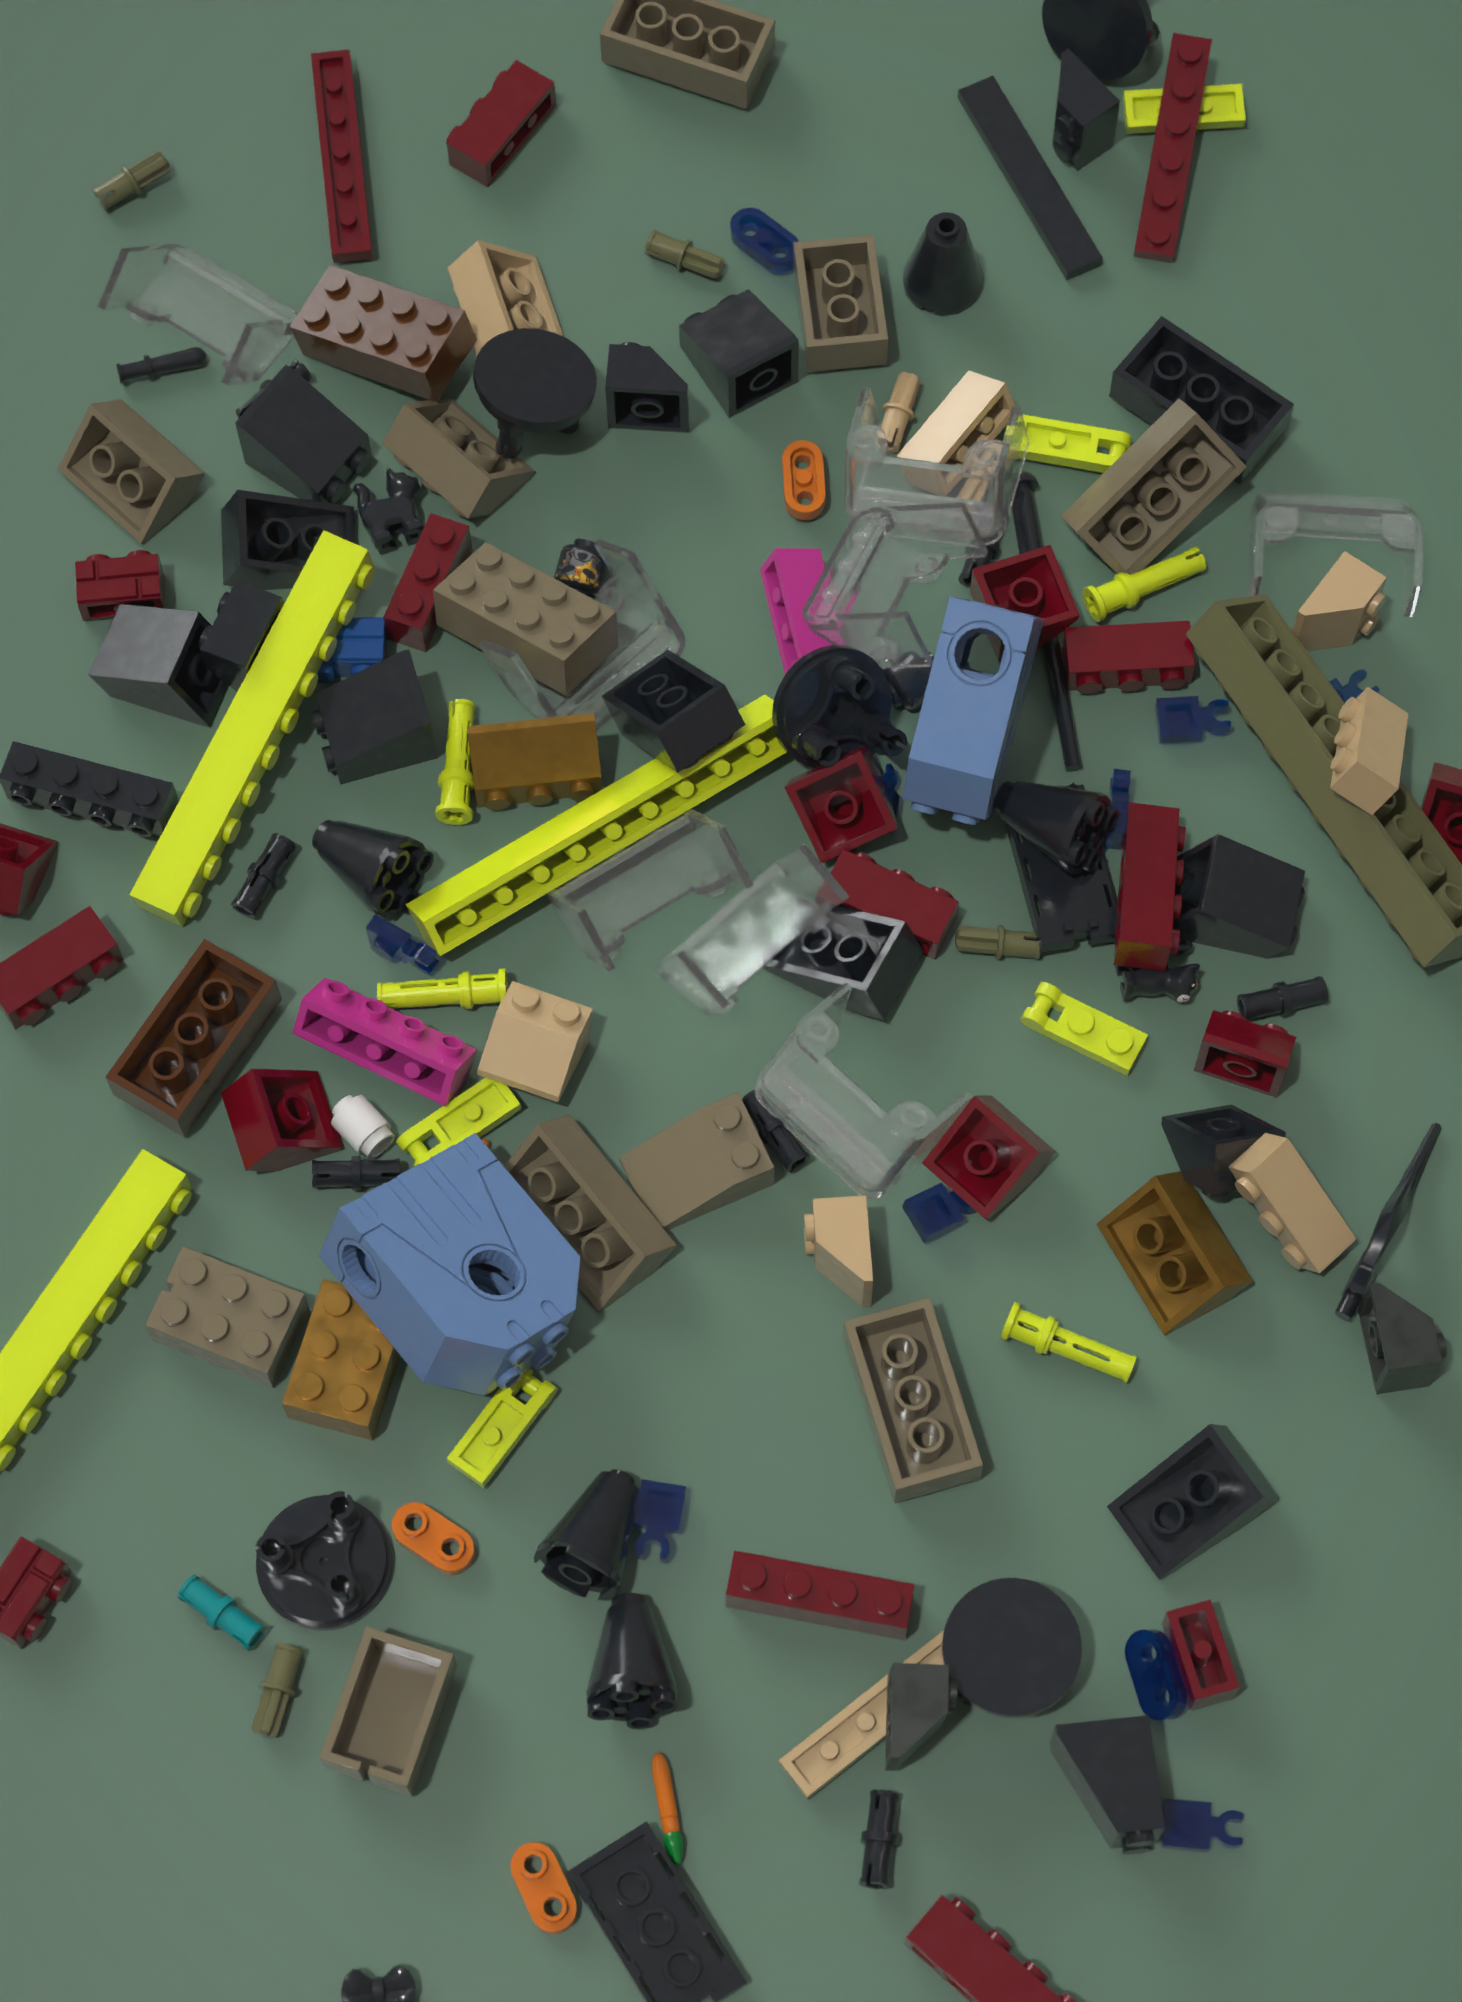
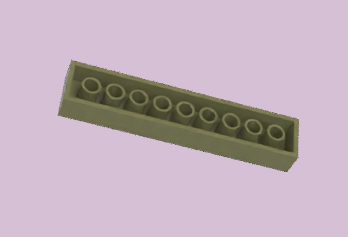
[1186,594,1462,967]

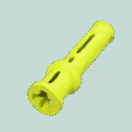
[1083,547,1206,622]
[435,699,476,825]
[377,968,509,1010]
[1000,1301,1137,1383]

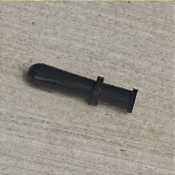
[116,347,207,384]

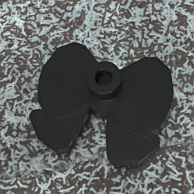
[341,1964,415,2002]

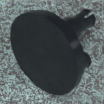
[1042,0,1160,81]
[473,328,597,459]
[772,645,907,768]
[256,1491,393,1631]
[942,1578,1082,1718]

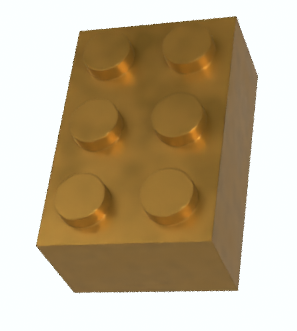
[282,1279,400,1441]

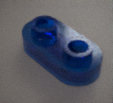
[730,208,799,273]
[1125,1629,1187,1720]

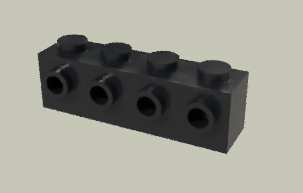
[0,741,179,839]

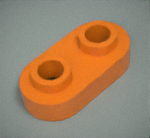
[782,440,826,520]
[392,1502,475,1575]
[510,1842,578,1935]

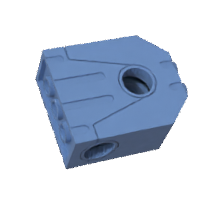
[902,596,1044,825]
[319,1133,580,1396]

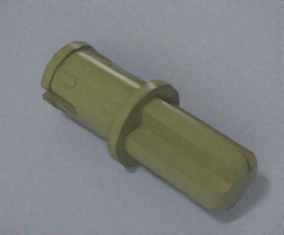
[92,151,170,211]
[645,230,725,278]
[955,925,1041,959]
[252,1643,304,1738]

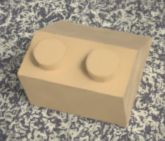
[1293,551,1387,652]
[477,981,593,1103]
[804,1195,873,1308]

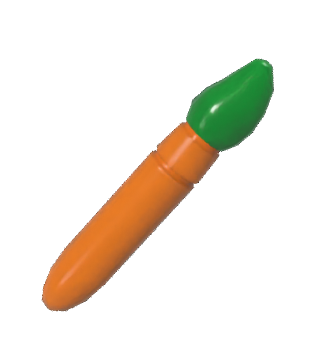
[651,1752,684,1865]

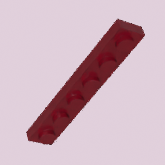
[1133,33,1212,263]
[311,49,373,263]

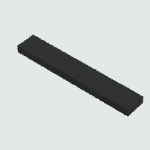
[958,76,1103,280]

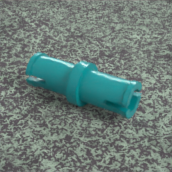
[177,1575,266,1651]

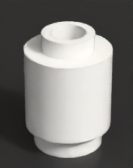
[331,1095,395,1159]

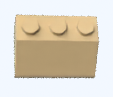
[448,240,564,357]

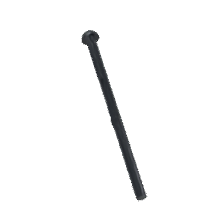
[1007,471,1082,772]

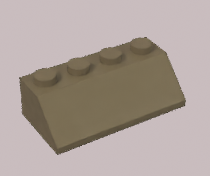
[1061,399,1247,575]
[504,1114,677,1312]

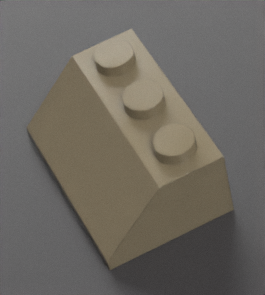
[382,397,535,519]
[58,399,205,544]

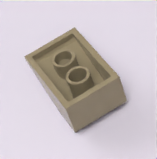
[619,1092,774,1231]

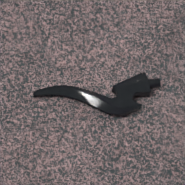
[1335,1123,1442,1321]

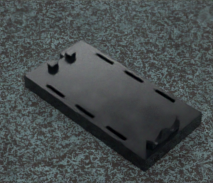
[1005,782,1117,953]
[567,1821,747,2002]

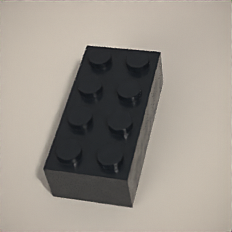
[1109,316,1294,485]

